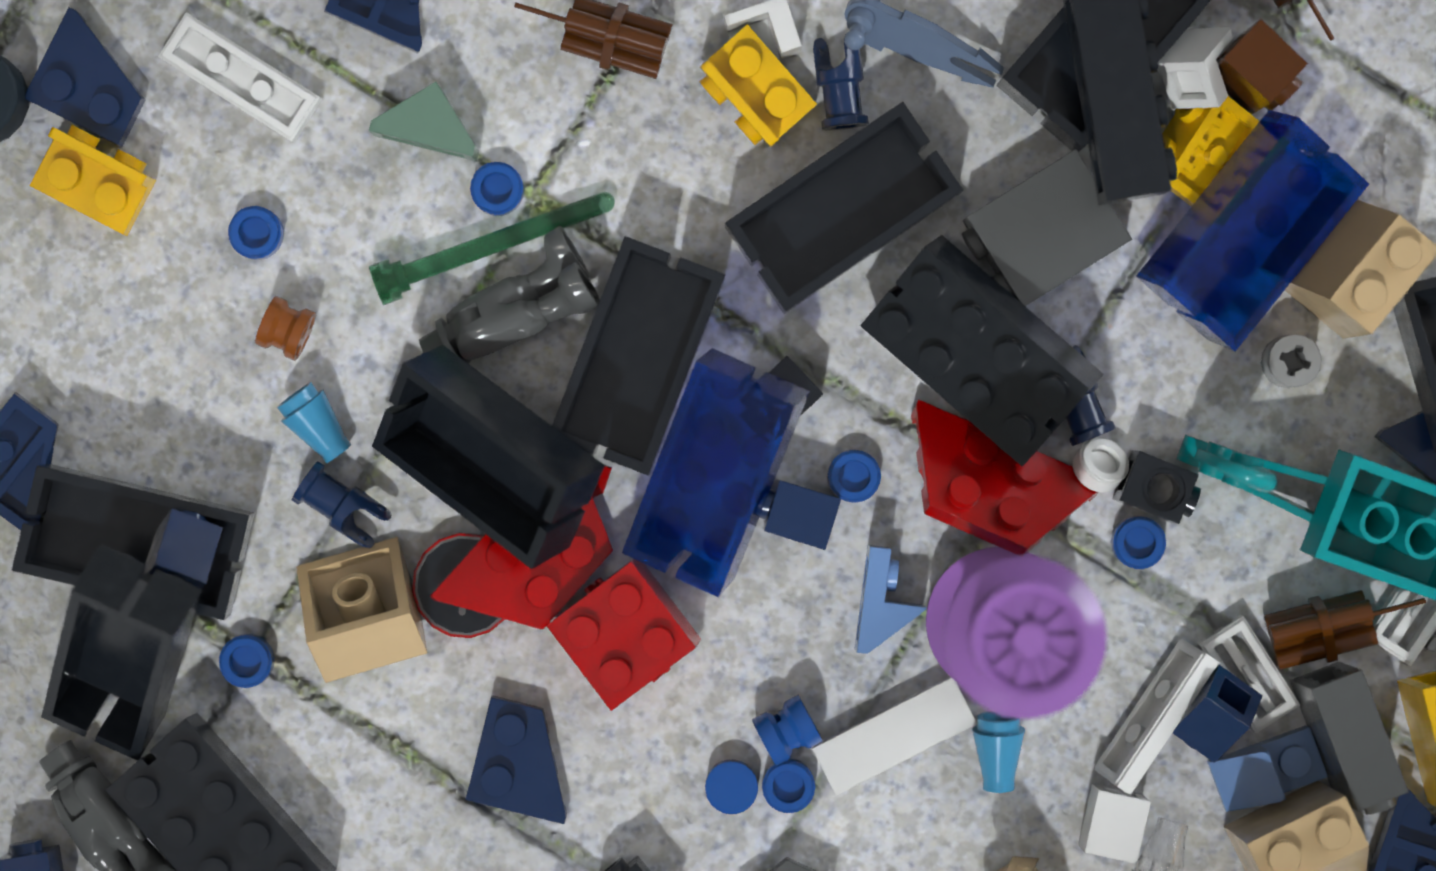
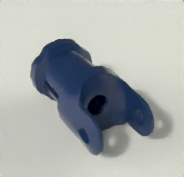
[813,34,869,130]
[1066,345,1116,446]
[291,461,392,548]

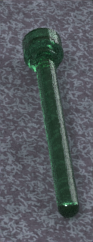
[369,192,615,306]

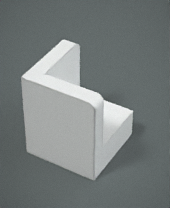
[724,0,802,60]
[1158,27,1233,109]
[1078,784,1151,863]

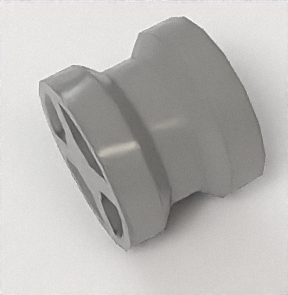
[1261,334,1322,388]

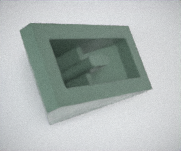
[369,82,479,161]

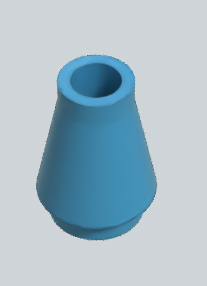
[277,382,352,463]
[972,711,1025,793]

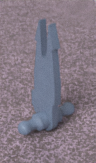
[844,0,1004,88]

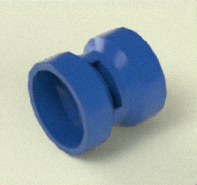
[752,694,823,766]

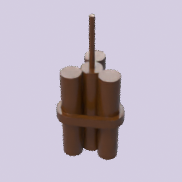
[514,0,673,79]
[1263,590,1426,670]

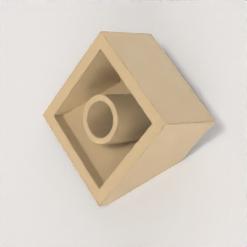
[296,537,428,683]

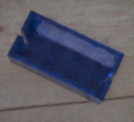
[1136,110,1369,352]
[622,348,810,598]

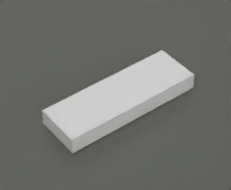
[158,12,322,143]
[1094,638,1219,795]
[812,676,977,796]

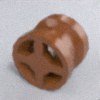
[255,296,316,361]

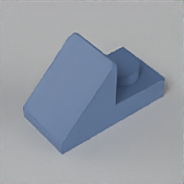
[854,545,927,654]
[1207,725,1328,812]

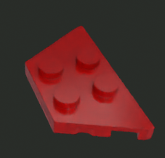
[911,399,1099,556]
[429,497,613,630]

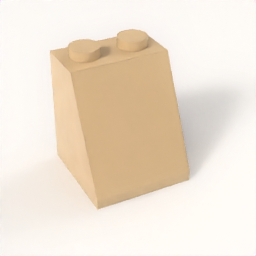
[1262,190,1436,339]
[1223,781,1369,871]

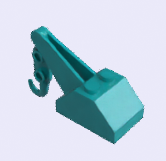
[1176,434,1436,600]

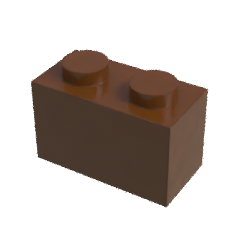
[1217,19,1308,115]

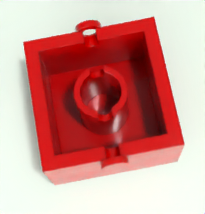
[546,555,701,711]

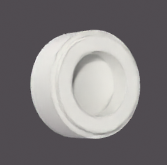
[1073,437,1129,492]

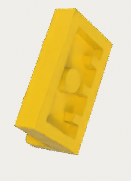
[699,24,817,147]
[1162,96,1265,214]
[29,124,157,236]

